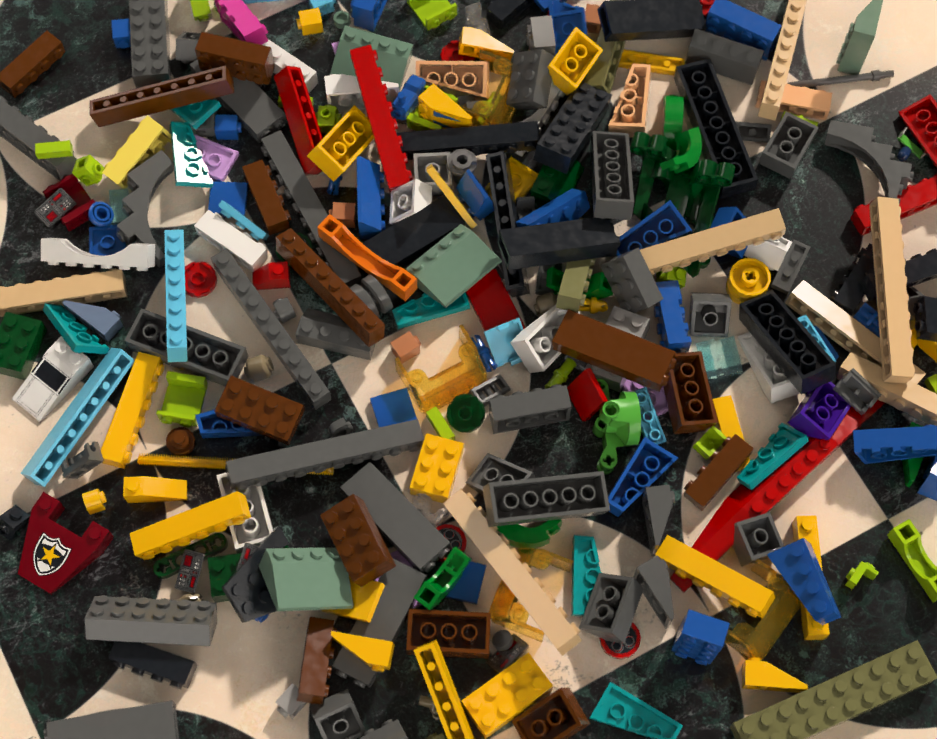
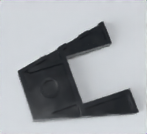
[221,526,289,623]

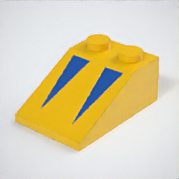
[418,83,472,129]

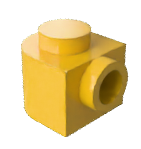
[82,488,107,515]

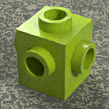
[315,104,342,134]
[72,154,104,186]

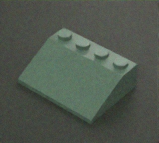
[836,0,883,75]
[330,25,413,92]
[406,224,502,308]
[259,547,354,611]

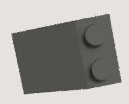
[465,453,536,496]
[641,485,675,556]
[633,555,674,629]

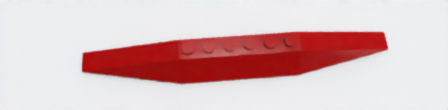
[670,400,885,593]

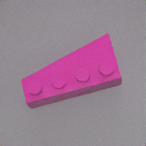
[214,0,268,45]

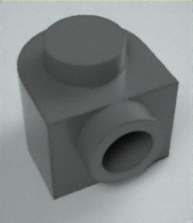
[273,297,296,323]
[328,418,354,438]

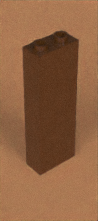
[552,309,677,392]

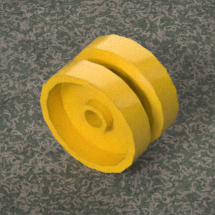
[726,258,771,305]

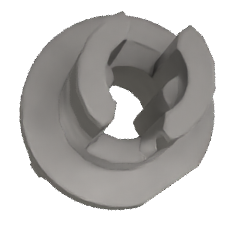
[447,149,477,184]

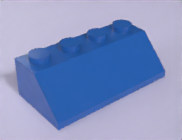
[357,156,385,239]

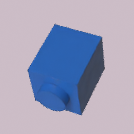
[112,18,131,48]
[214,115,242,140]

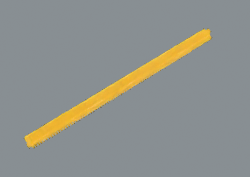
[137,453,334,475]

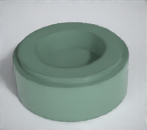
[333,11,351,29]

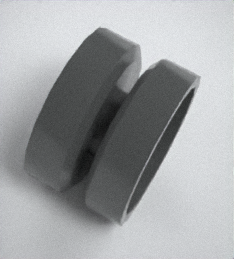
[350,274,393,318]

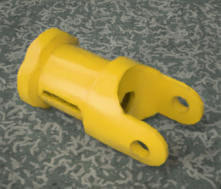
[579,297,608,314]

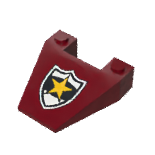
[18,492,114,595]

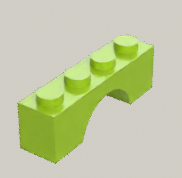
[887,519,937,603]

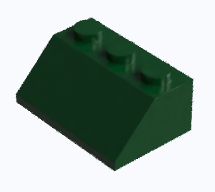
[530,160,585,206]

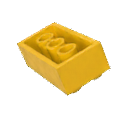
[307,105,374,182]
[461,652,553,739]

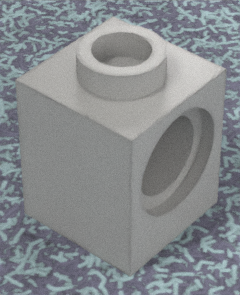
[276,683,307,719]

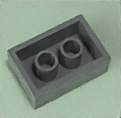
[506,49,555,111]
[759,111,819,179]
[600,248,663,313]

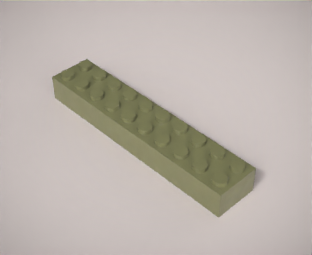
[730,640,937,739]

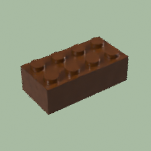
[195,32,275,85]
[663,351,718,434]
[214,376,305,446]
[320,494,396,587]
[406,609,491,659]

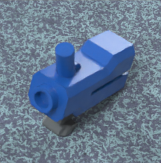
[390,74,426,124]

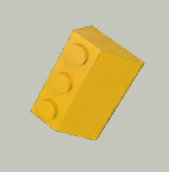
[548,27,603,96]

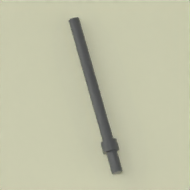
[788,70,894,87]

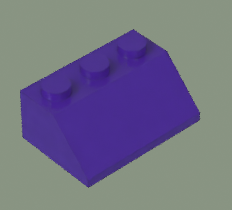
[787,382,851,440]

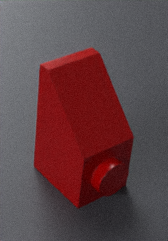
[252,261,291,290]

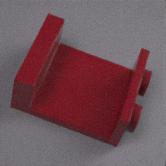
[42,174,95,232]

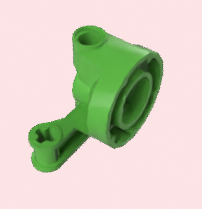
[592,379,641,475]

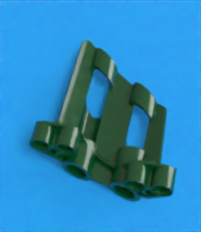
[630,132,736,278]

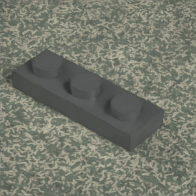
[771,240,811,295]

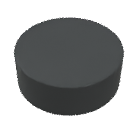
[492,630,514,651]

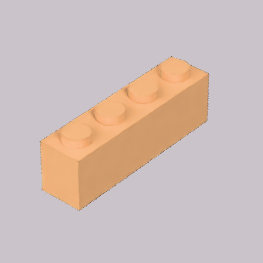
[755,80,832,120]

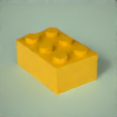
[409,433,464,503]

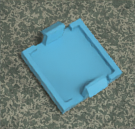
[484,318,523,367]

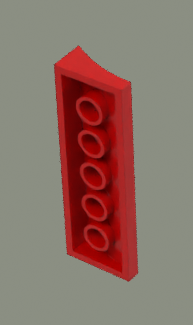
[898,94,937,167]

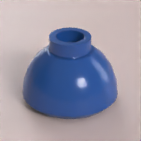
[88,201,114,227]

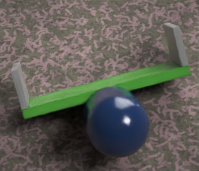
[897,127,926,161]

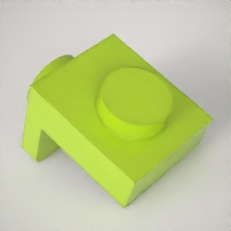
[656,266,687,289]
[693,426,727,460]
[845,561,879,589]

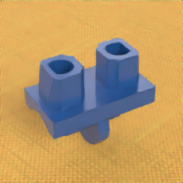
[853,303,880,338]

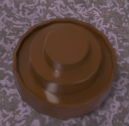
[166,427,196,456]

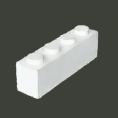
[262,39,318,93]
[194,210,268,272]

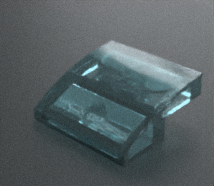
[696,336,744,379]

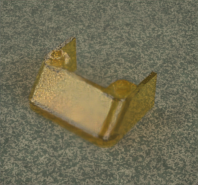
[459,49,517,126]
[395,324,487,414]
[489,548,573,642]
[724,559,801,661]

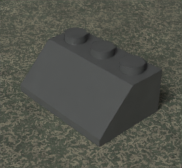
[579,573,644,644]

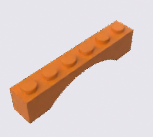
[317,214,418,302]

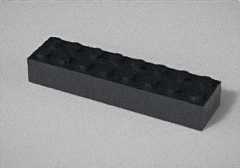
[674,58,758,199]

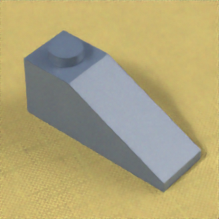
[62,300,123,342]

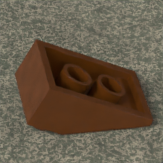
[512,688,590,739]

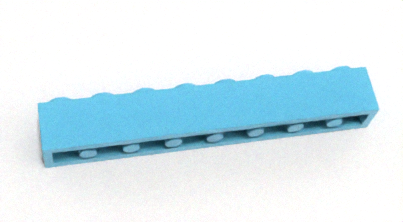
[164,230,188,362]
[20,348,135,487]

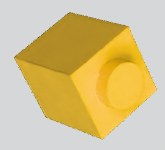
[296,8,324,36]

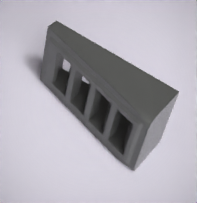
[468,374,511,407]

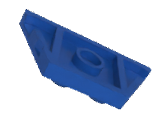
[548,0,588,55]

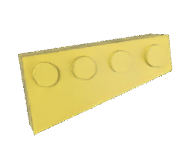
[102,115,171,190]

